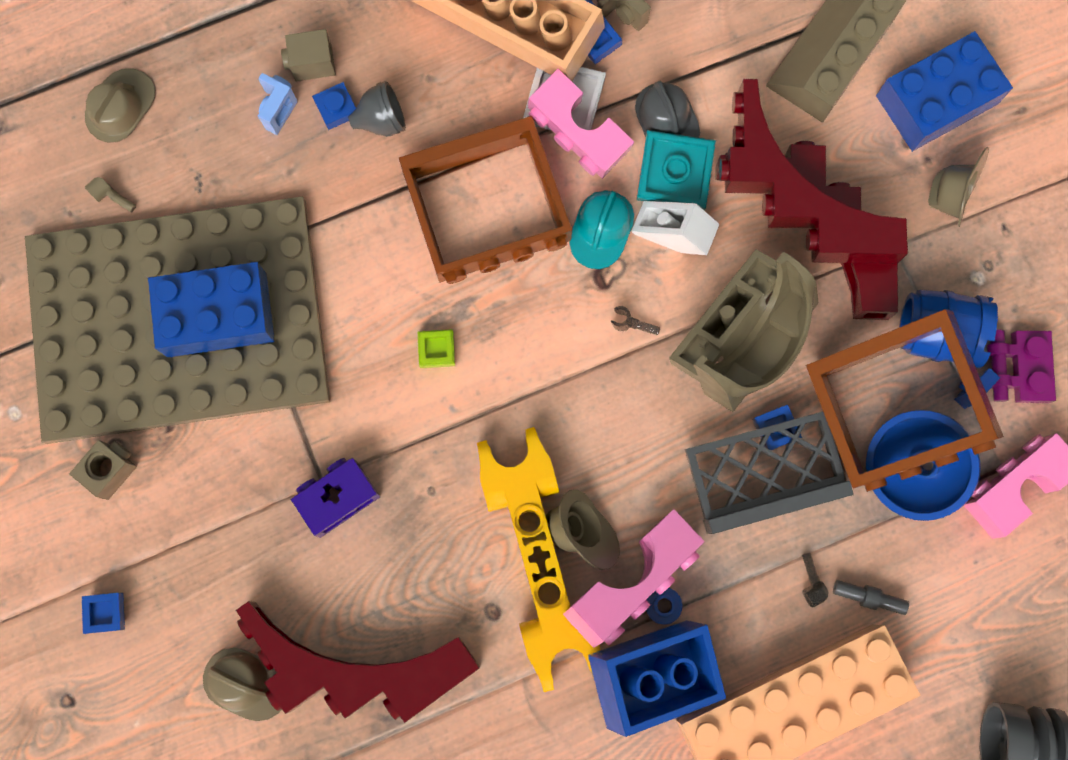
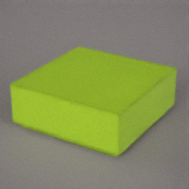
[417,329,455,368]

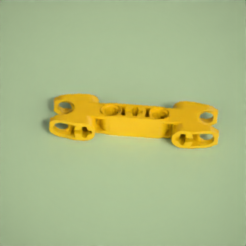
[477,427,600,692]

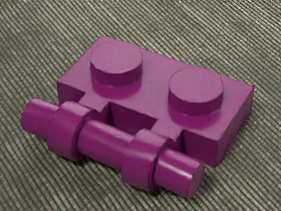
[987,330,1056,403]

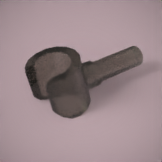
[611,306,660,335]
[802,553,829,608]

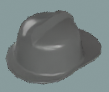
[635,81,700,138]

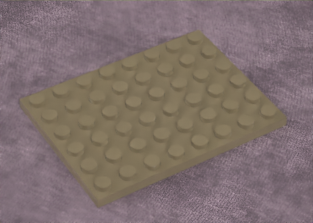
[25,196,330,444]

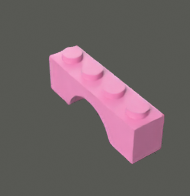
[563,509,705,648]

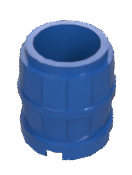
[899,290,998,368]

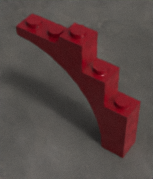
[719,79,908,264]
[715,141,898,320]
[236,601,480,723]

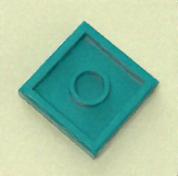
[637,130,716,210]

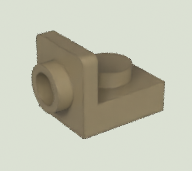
[597,0,651,31]

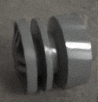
[979,702,1068,760]

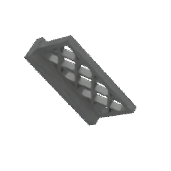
[685,411,854,534]

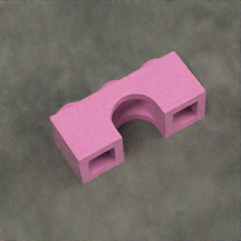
[528,69,634,179]
[964,433,1068,539]

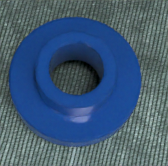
[646,588,683,625]

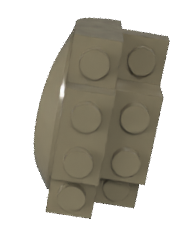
[669,249,819,412]

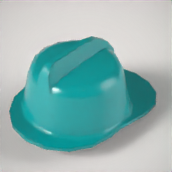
[569,190,634,270]

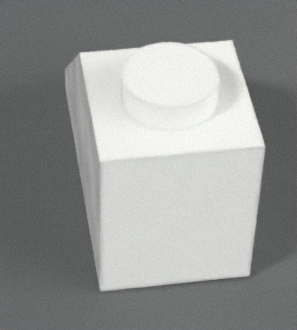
[631,201,719,255]

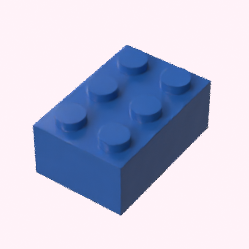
[876,31,1013,152]
[148,262,275,357]
[588,620,726,737]

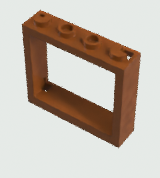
[399,116,572,284]
[806,309,1004,492]

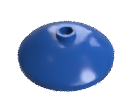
[866,410,981,521]

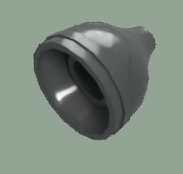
[348,81,406,137]

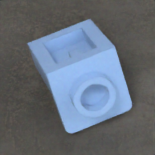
[258,73,298,135]

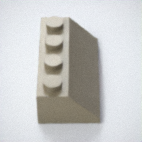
[766,0,906,123]

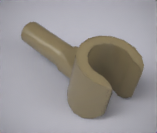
[85,177,136,212]

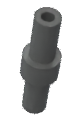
[833,580,909,615]

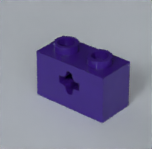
[290,458,380,538]

